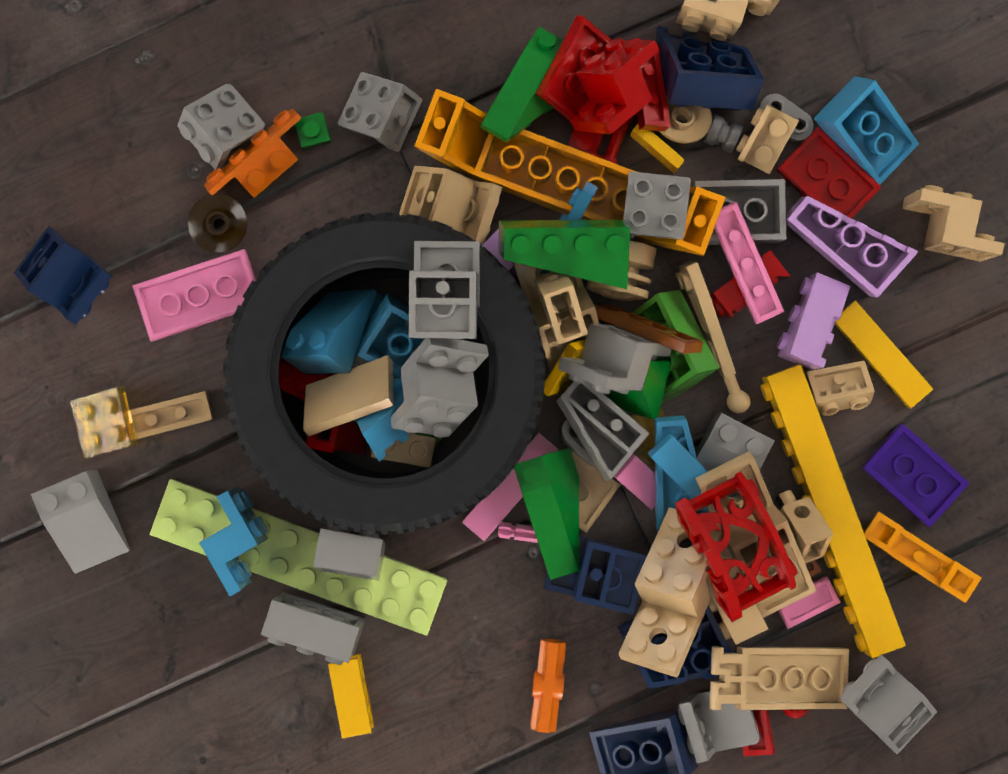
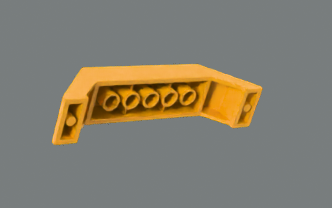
[414,89,726,256]

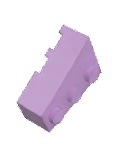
[777,272,850,370]

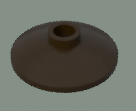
[188,194,248,253]

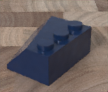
[656,26,764,111]
[617,605,732,689]

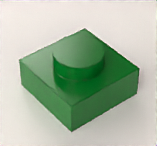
[295,112,331,150]

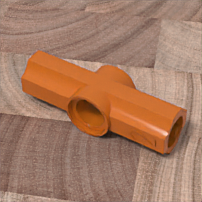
[530,638,566,733]

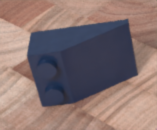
[589,709,698,774]

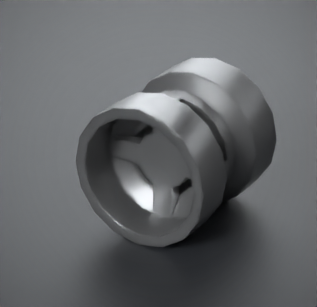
[704,114,743,153]

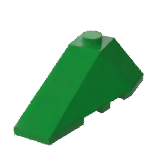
[480,27,564,142]
[514,448,579,580]

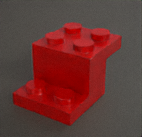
[570,38,659,134]

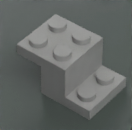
[409,241,480,339]
[558,323,672,394]
[390,338,489,438]
[839,655,937,754]

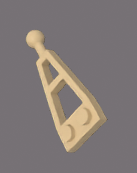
[675,261,751,414]

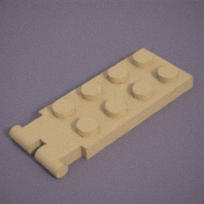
[709,646,849,710]

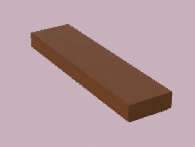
[594,303,704,354]

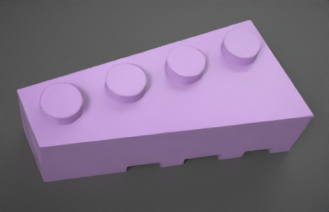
[786,196,919,298]

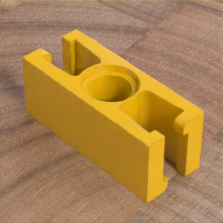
[328,653,374,738]

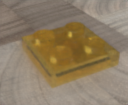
[70,387,138,458]

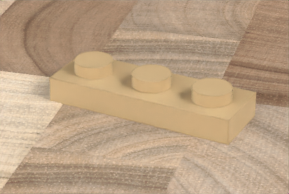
[119,391,215,442]

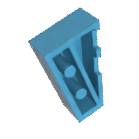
[356,377,409,461]

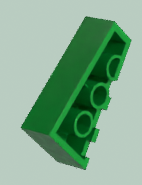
[498,220,631,289]

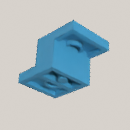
[199,487,269,596]

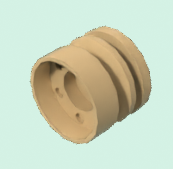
[586,241,657,301]

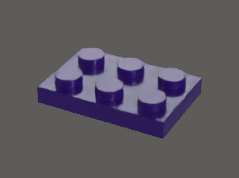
[861,423,969,527]

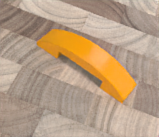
[864,511,982,603]

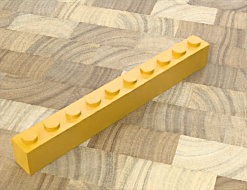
[760,364,906,658]

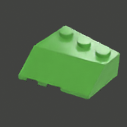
[632,290,720,404]

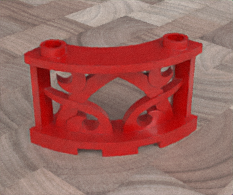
[675,471,798,622]

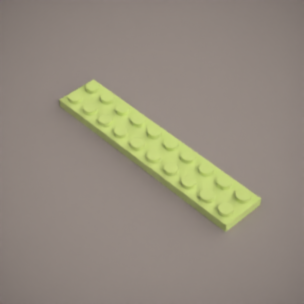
[149,479,448,636]

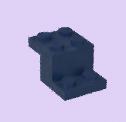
[14,226,112,325]
[543,535,647,615]

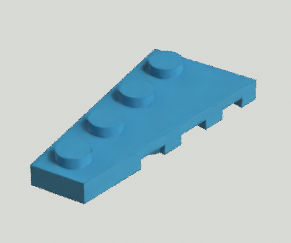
[654,415,705,532]

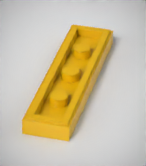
[835,300,933,409]

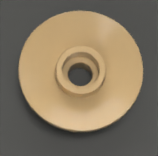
[660,97,712,144]

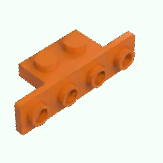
[204,108,301,198]

